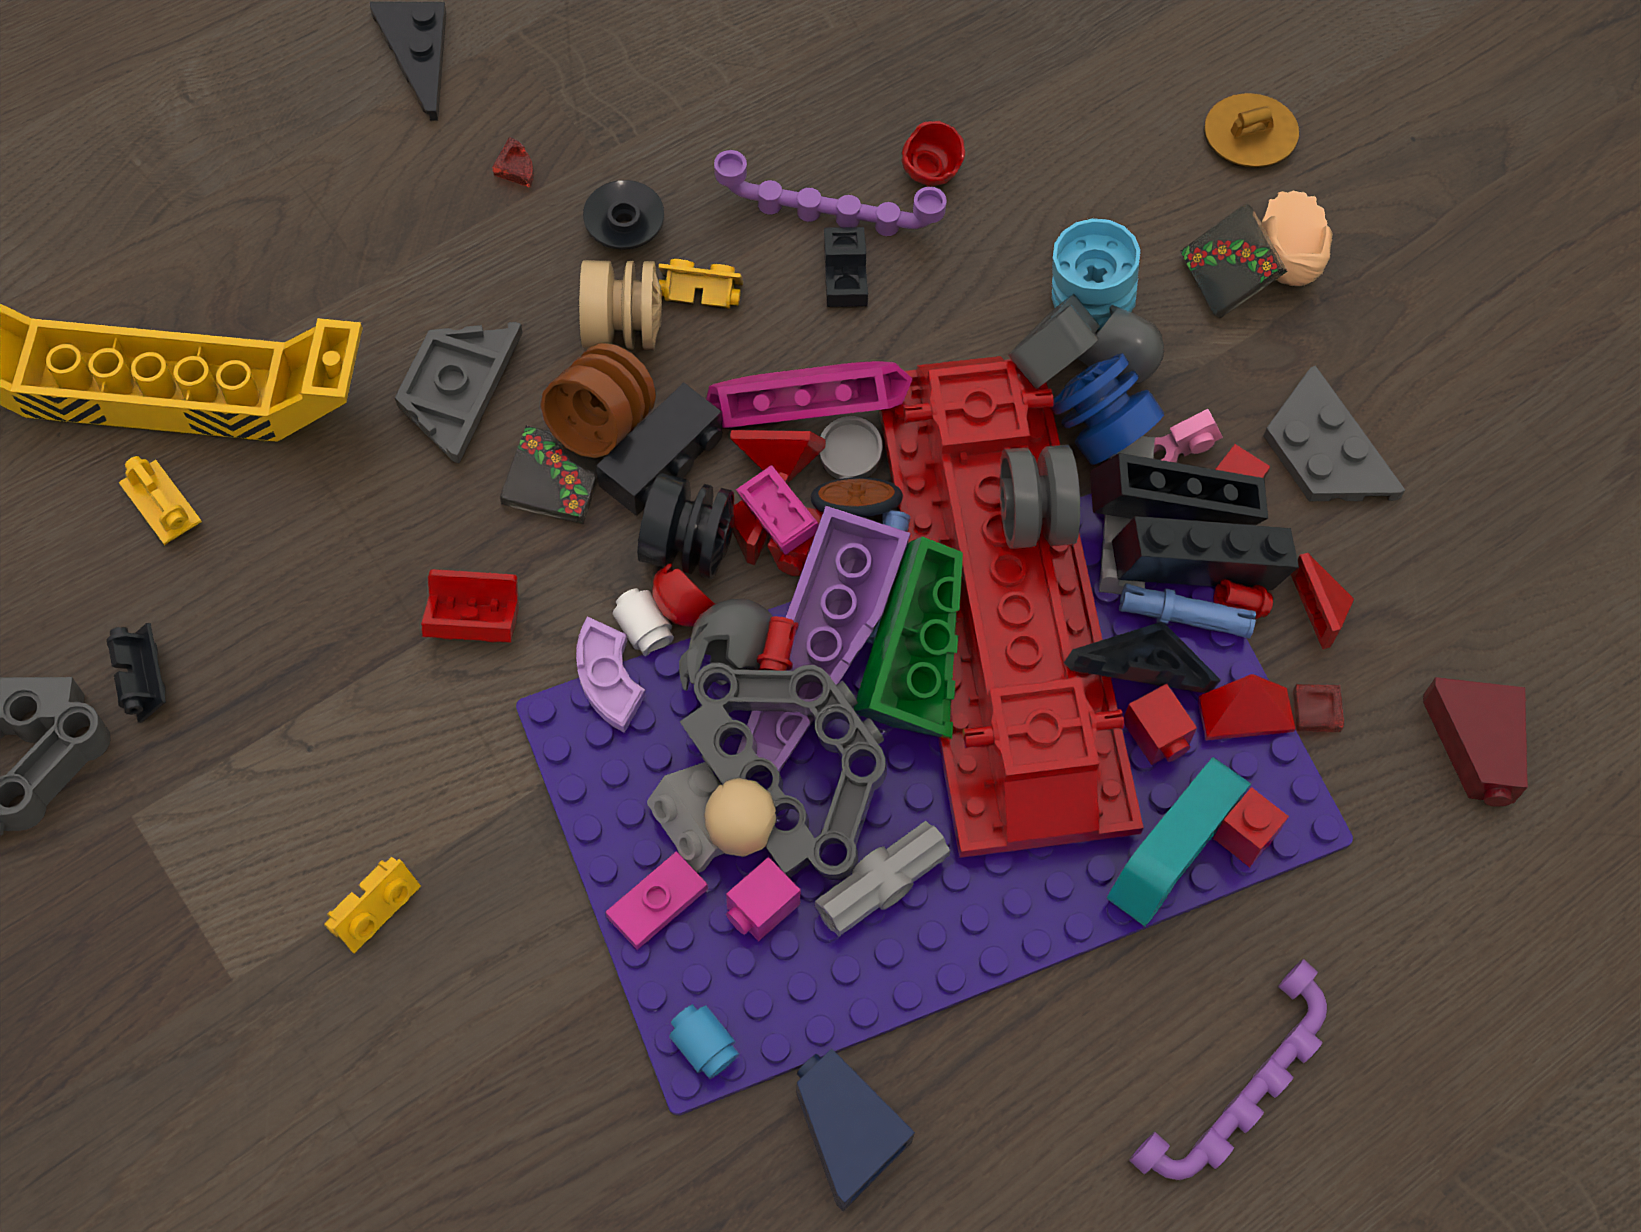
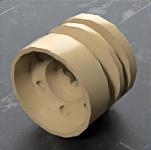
[579,260,662,350]

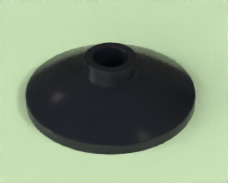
[583,180,664,250]

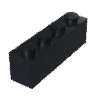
[1090,453,1268,525]
[1112,516,1299,590]

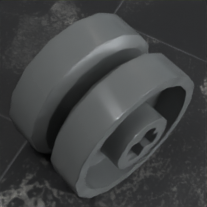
[1000,445,1080,549]

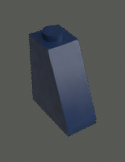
[796,1049,915,1212]

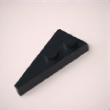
[370,1,446,121]
[1064,622,1221,693]

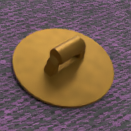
[1205,93,1299,167]

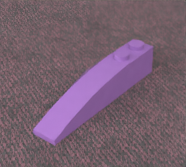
[737,506,911,772]

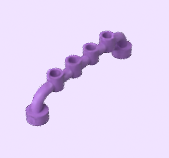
[714,150,947,236]
[1129,959,1327,1180]

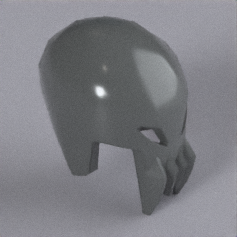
[1078,305,1165,385]
[679,599,773,691]

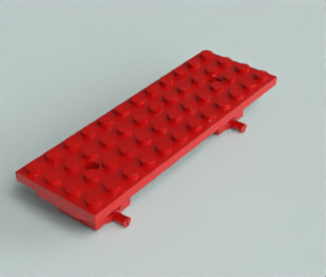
[879,356,1144,858]

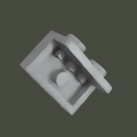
[647,762,724,873]

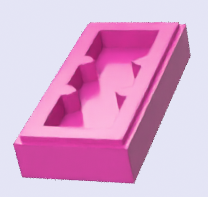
[736,465,819,555]
[605,851,708,950]

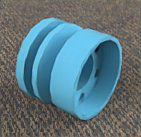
[1051,218,1140,330]

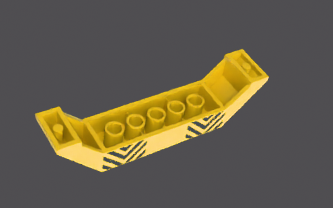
[0,304,363,442]

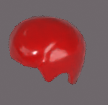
[901,121,965,187]
[652,563,716,627]

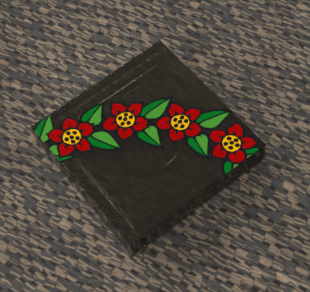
[1180,203,1288,318]
[500,426,607,524]

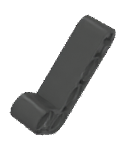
[1008,294,1100,389]

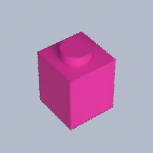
[726,857,801,941]

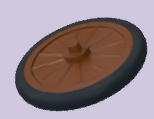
[810,477,903,517]

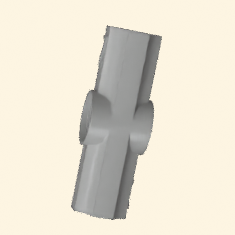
[815,821,951,937]

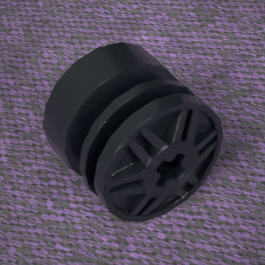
[637,473,735,579]

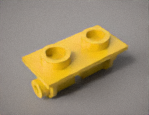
[659,259,743,309]
[119,456,202,545]
[324,857,421,954]

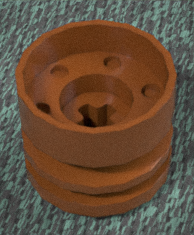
[541,343,656,458]

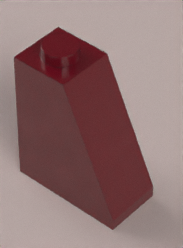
[1423,677,1528,807]

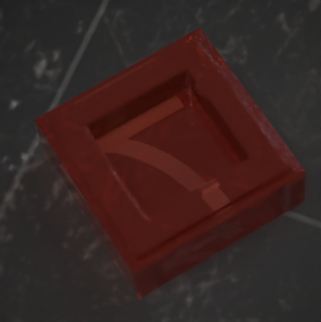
[1293,684,1344,732]

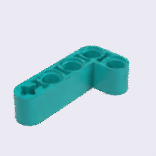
[1106,757,1251,927]

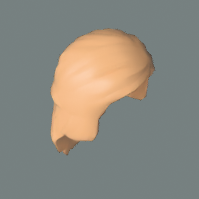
[1260,190,1333,286]

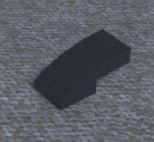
[824,227,868,307]

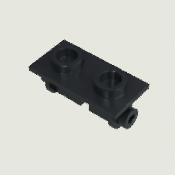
[106,623,166,723]

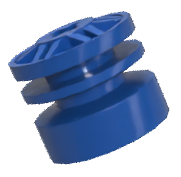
[1050,353,1164,465]

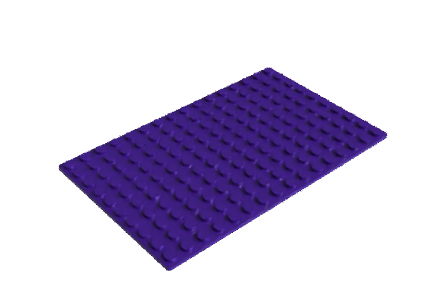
[516,494,1353,1116]

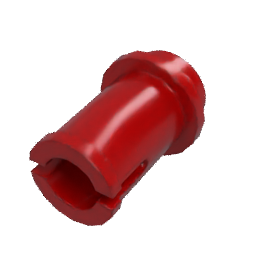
[1214,579,1273,619]
[757,616,799,671]

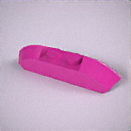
[706,361,912,428]

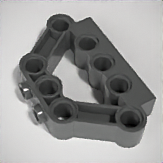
[680,663,887,880]
[0,677,111,836]

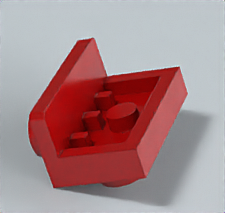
[421,569,519,643]

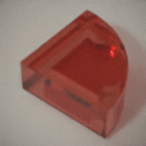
[492,137,534,188]

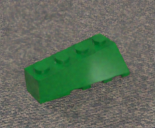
[853,536,963,739]

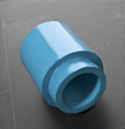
[669,1004,739,1079]

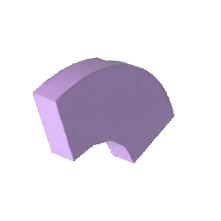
[576,616,646,733]

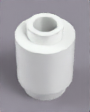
[613,588,674,656]

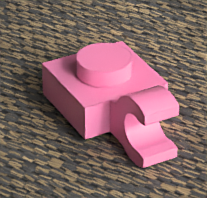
[1154,409,1223,463]

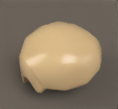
[704,778,776,857]

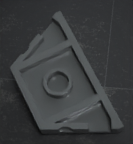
[395,322,523,463]
[1264,365,1405,501]

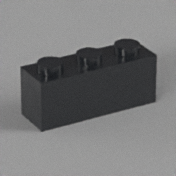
[596,382,723,516]

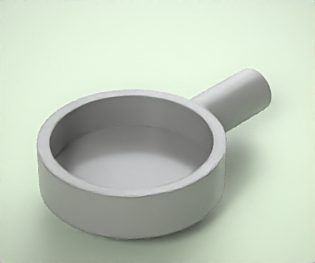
[819,416,883,479]

